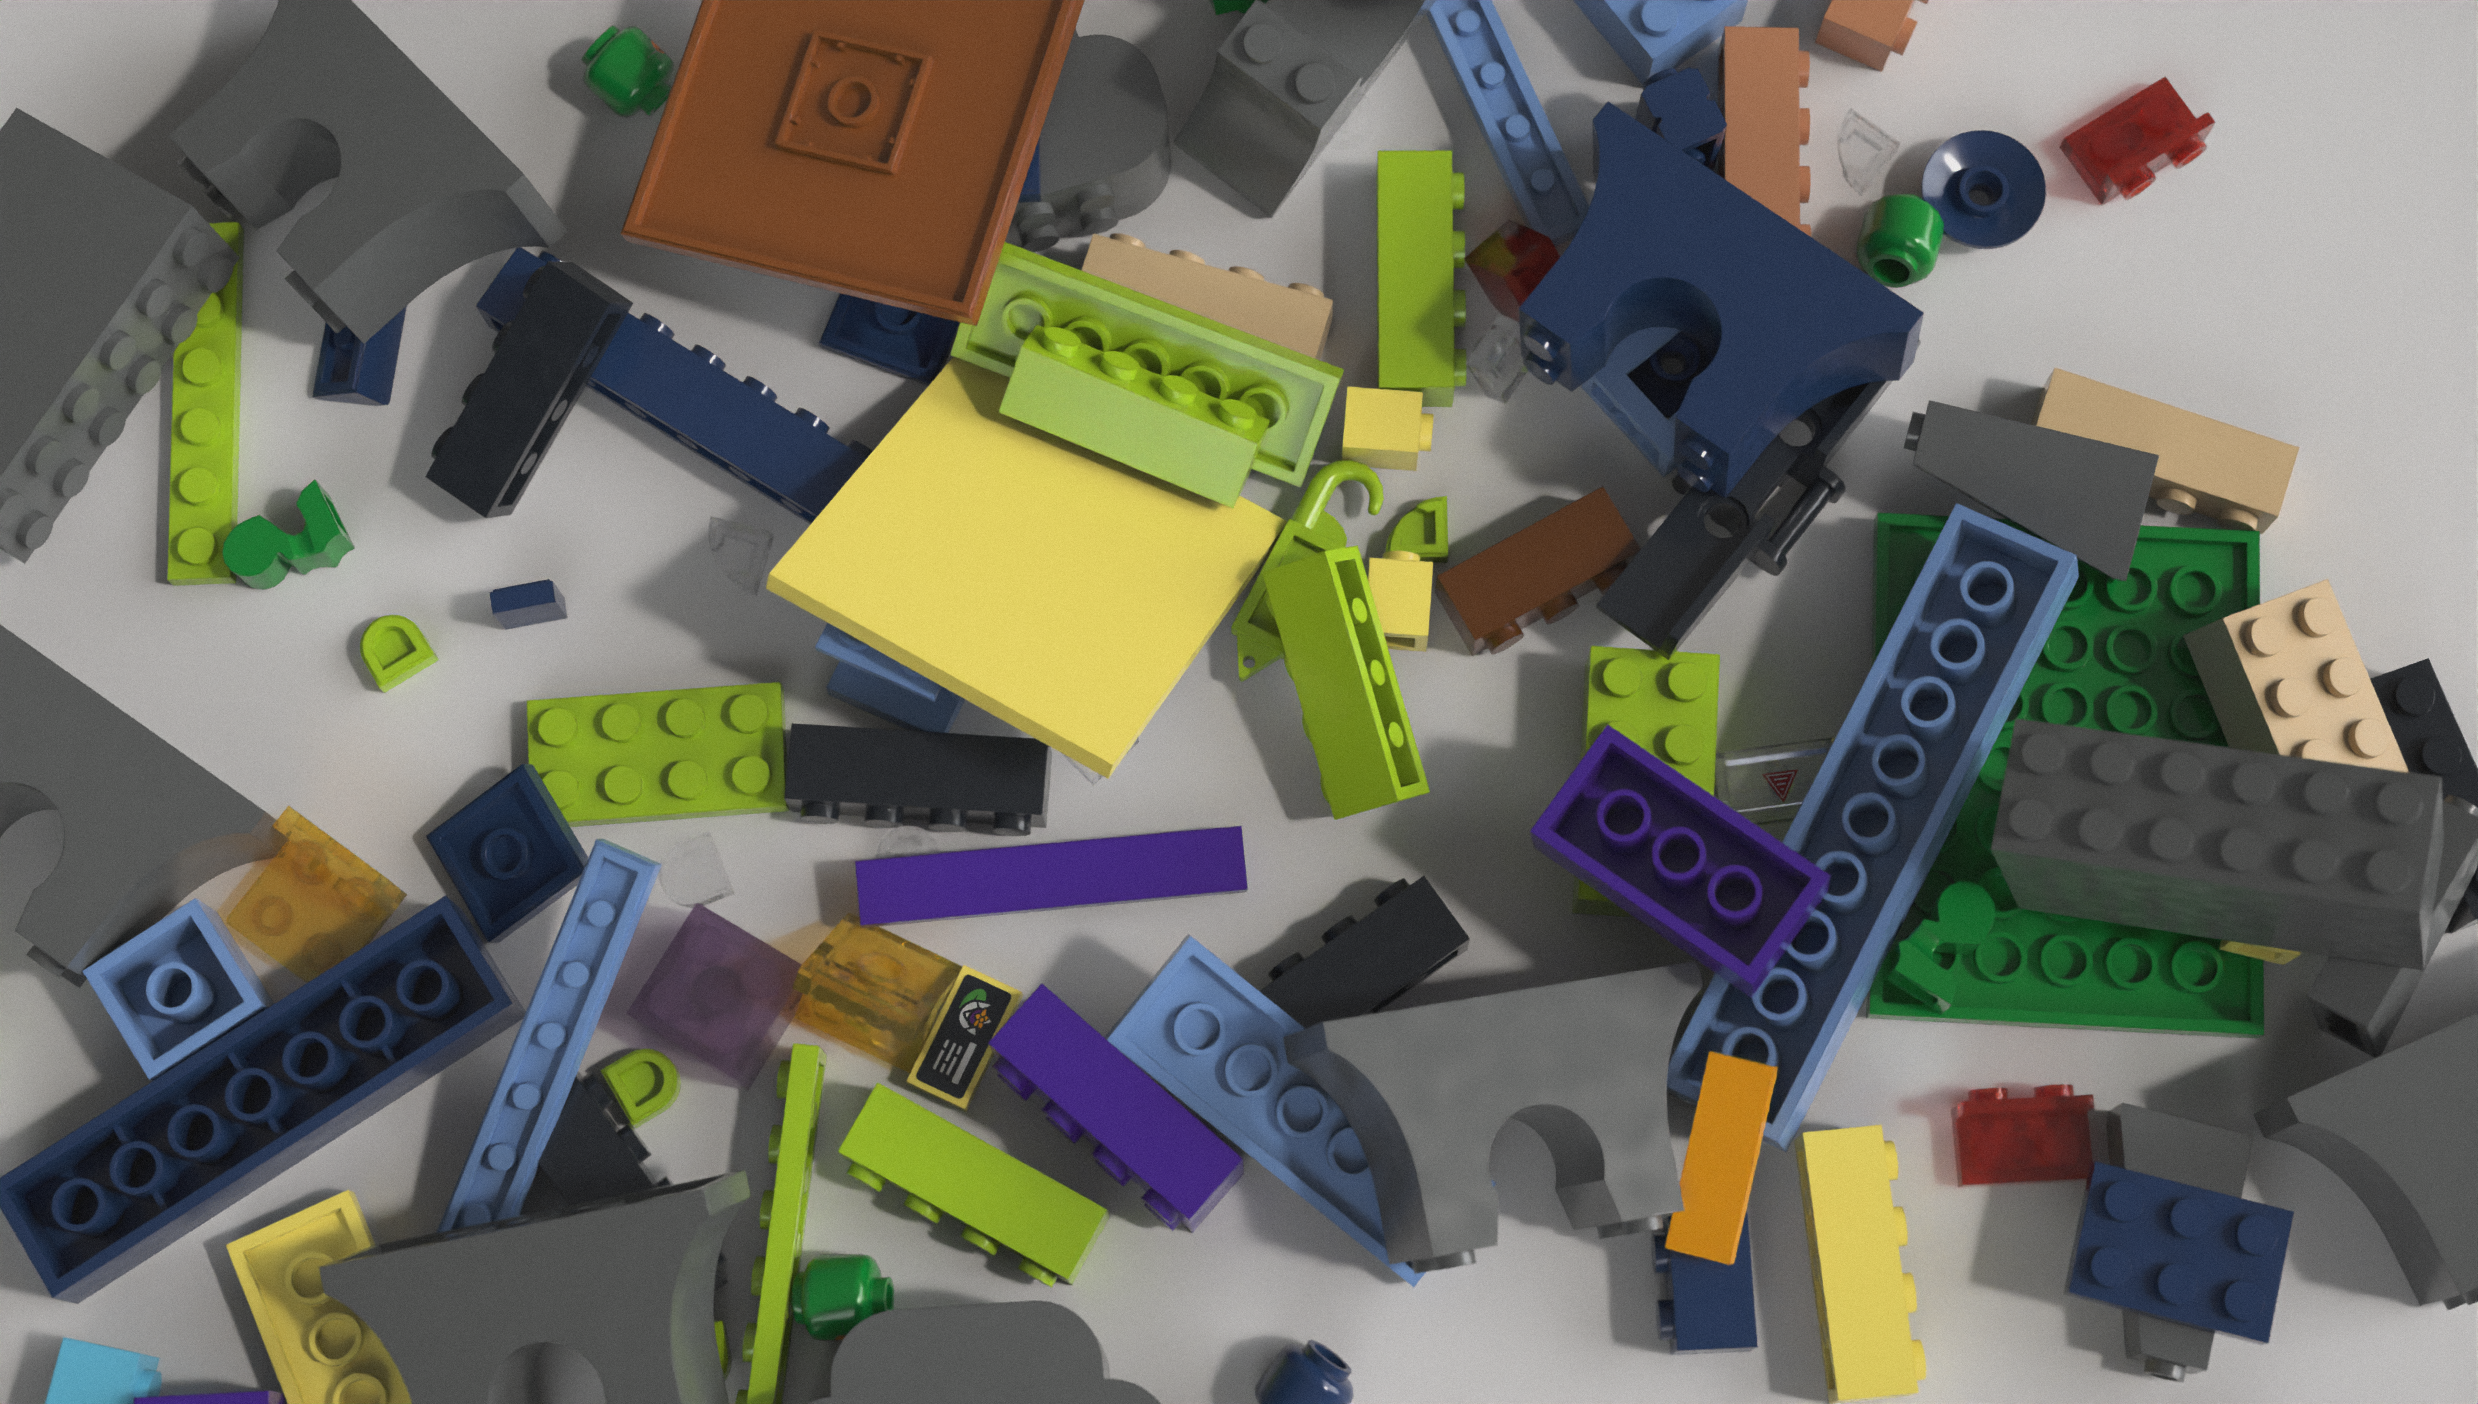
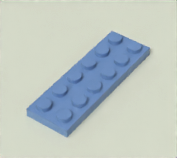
[1104,934,1496,1287]

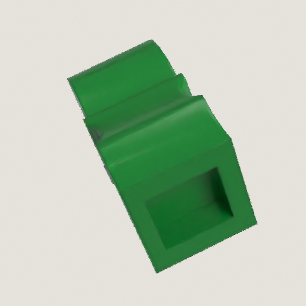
[222,479,355,590]
[1885,881,1995,1014]

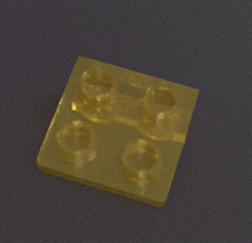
[226,805,407,983]

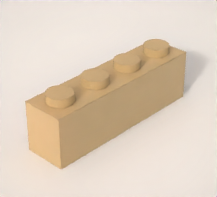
[1081,233,1333,360]
[2031,367,2300,534]

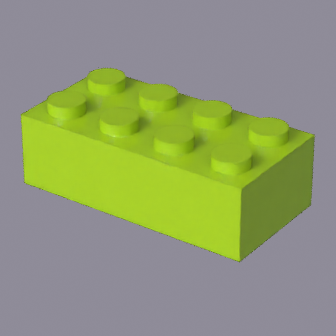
[1572,646,1720,918]

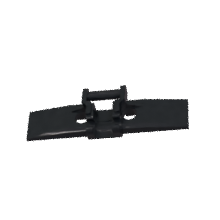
[1596,340,1921,660]

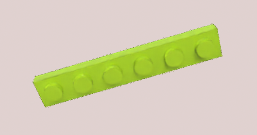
[167,222,244,586]
[735,1043,827,1404]

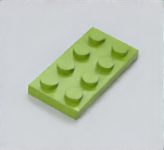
[527,682,789,827]

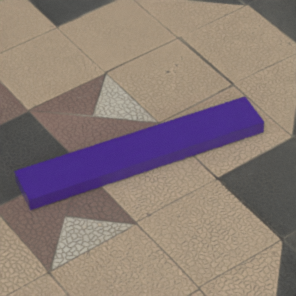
[855,826,1248,928]

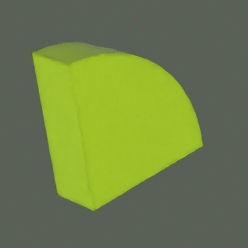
[1385,496,1448,563]

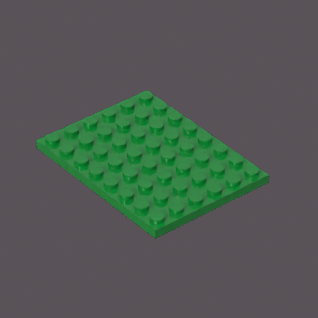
[1866,512,2264,1039]

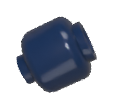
[1255,1340,1353,1404]

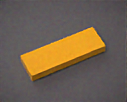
[1665,1051,1778,1265]

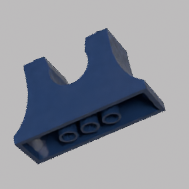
[1519,101,1924,498]

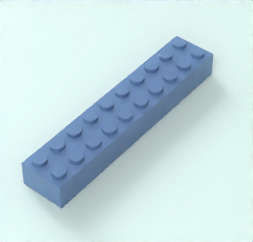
[1667,503,2079,1153]

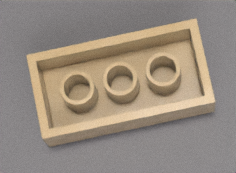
[2183,579,2409,772]

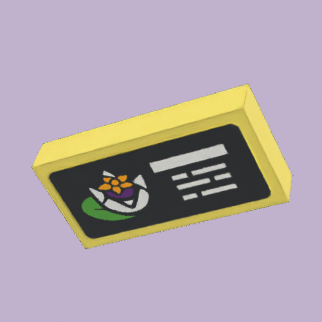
[906,965,1023,1112]

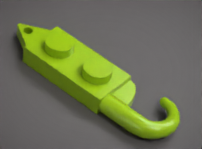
[1231,460,1384,682]

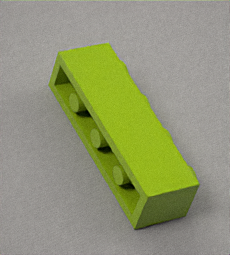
[1376,150,1467,407]
[999,325,1270,508]
[1262,545,1430,820]
[838,1082,1110,1288]

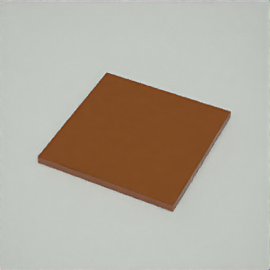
[620,0,1085,326]

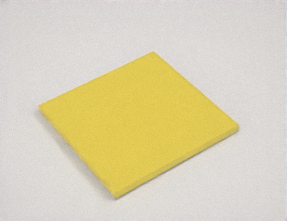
[766,356,1287,779]

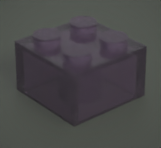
[626,902,817,1091]

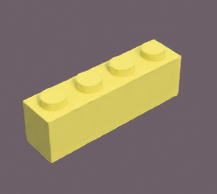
[1794,1125,1926,1404]

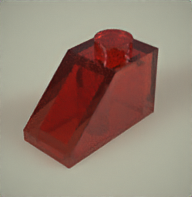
[1464,219,1561,333]

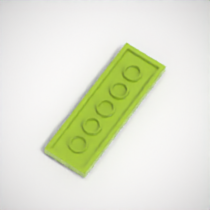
[950,242,1344,487]

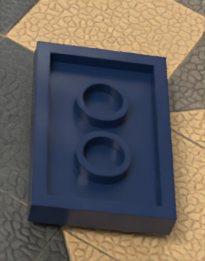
[2063,1161,2294,1345]

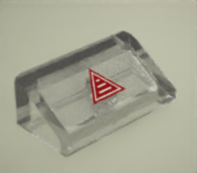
[1714,737,1836,827]

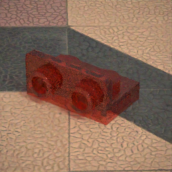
[2060,77,2216,205]
[1951,1084,2095,1188]

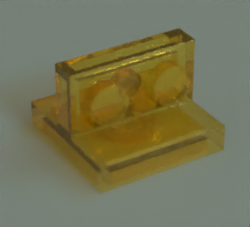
[792,912,963,1073]

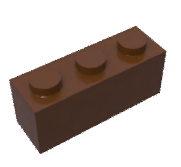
[1435,486,1641,656]

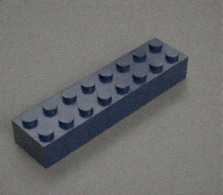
[0,895,526,1304]

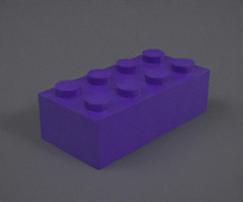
[1530,724,1830,998]
[988,983,1244,1233]

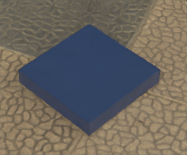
[819,293,960,386]
[426,764,588,943]

